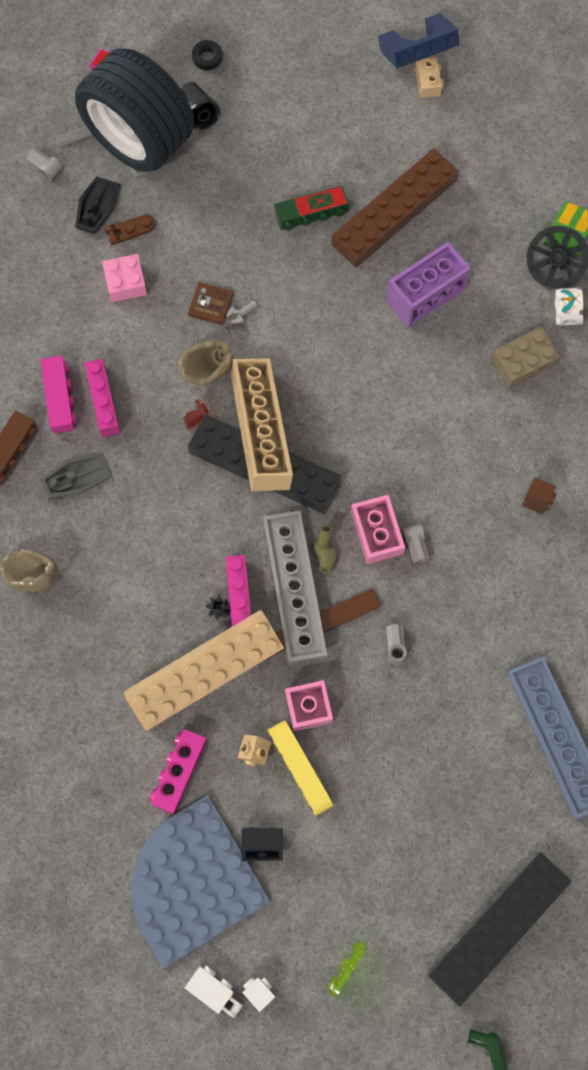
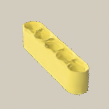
[267,720,333,816]

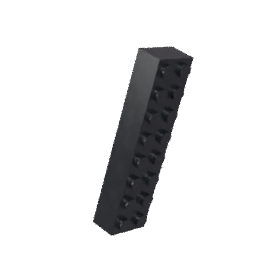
[188,414,341,515]
[427,852,572,1007]

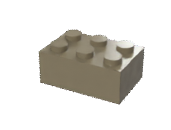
[491,327,560,389]

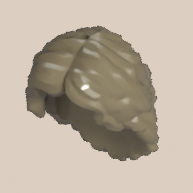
[178,339,234,386]
[0,548,58,593]

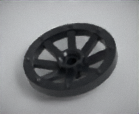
[527,226,588,289]

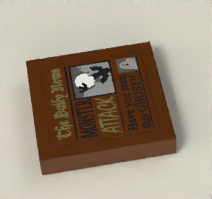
[188,282,233,325]

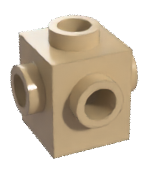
[238,735,271,767]

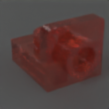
[183,399,209,430]

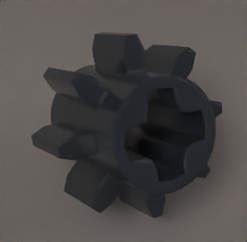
[206,595,231,621]

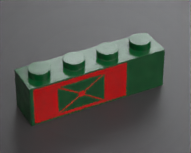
[274,185,349,230]

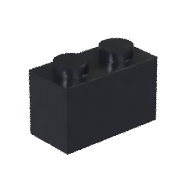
[241,827,283,861]

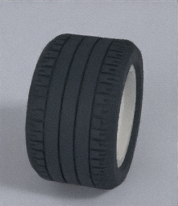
[75,48,194,172]

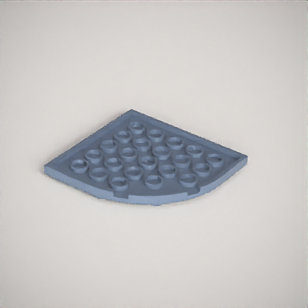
[131,795,270,969]

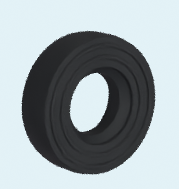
[192,40,223,70]

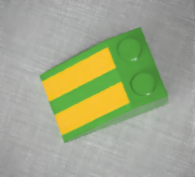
[544,201,588,258]

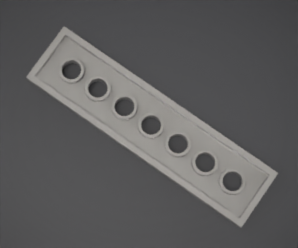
[263,510,327,664]

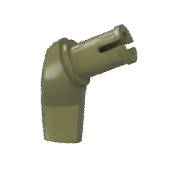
[314,525,336,574]

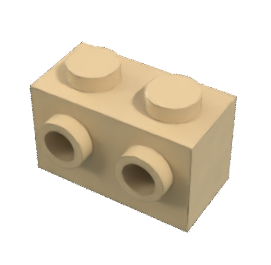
[415,57,444,98]

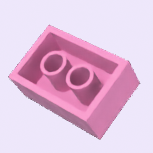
[351,495,405,564]

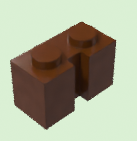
[522,477,557,514]

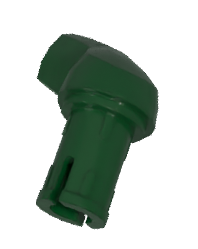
[467,1029,508,1070]

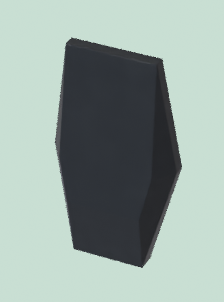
[75,176,120,234]

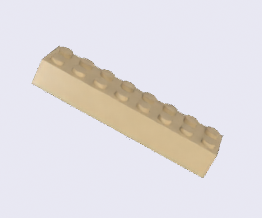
[231,358,293,491]
[124,610,284,731]

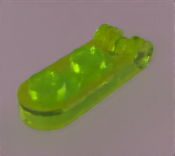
[327,942,365,998]

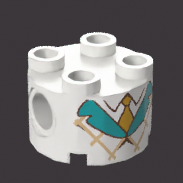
[555,287,583,326]

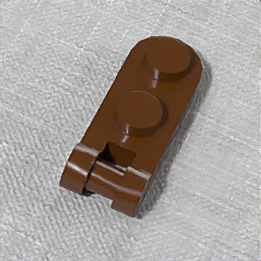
[105,214,155,246]

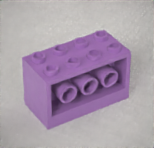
[386,242,471,327]

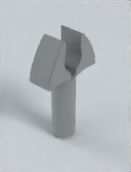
[226,301,258,325]

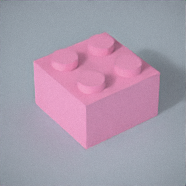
[102,254,147,302]
[285,680,333,732]

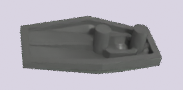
[41,453,112,500]

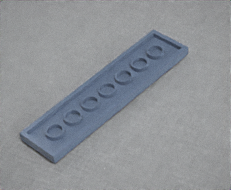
[507,656,588,820]

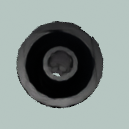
[182,82,220,130]

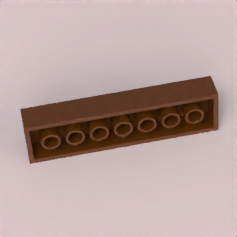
[331,148,459,268]

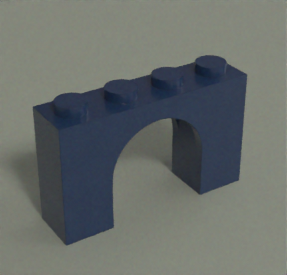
[378,13,460,68]

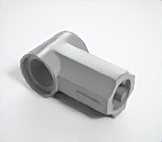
[26,148,63,181]
[402,524,429,564]
[386,624,407,666]

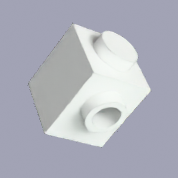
[242,977,275,1012]

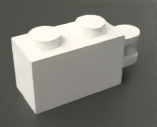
[185,966,243,1018]

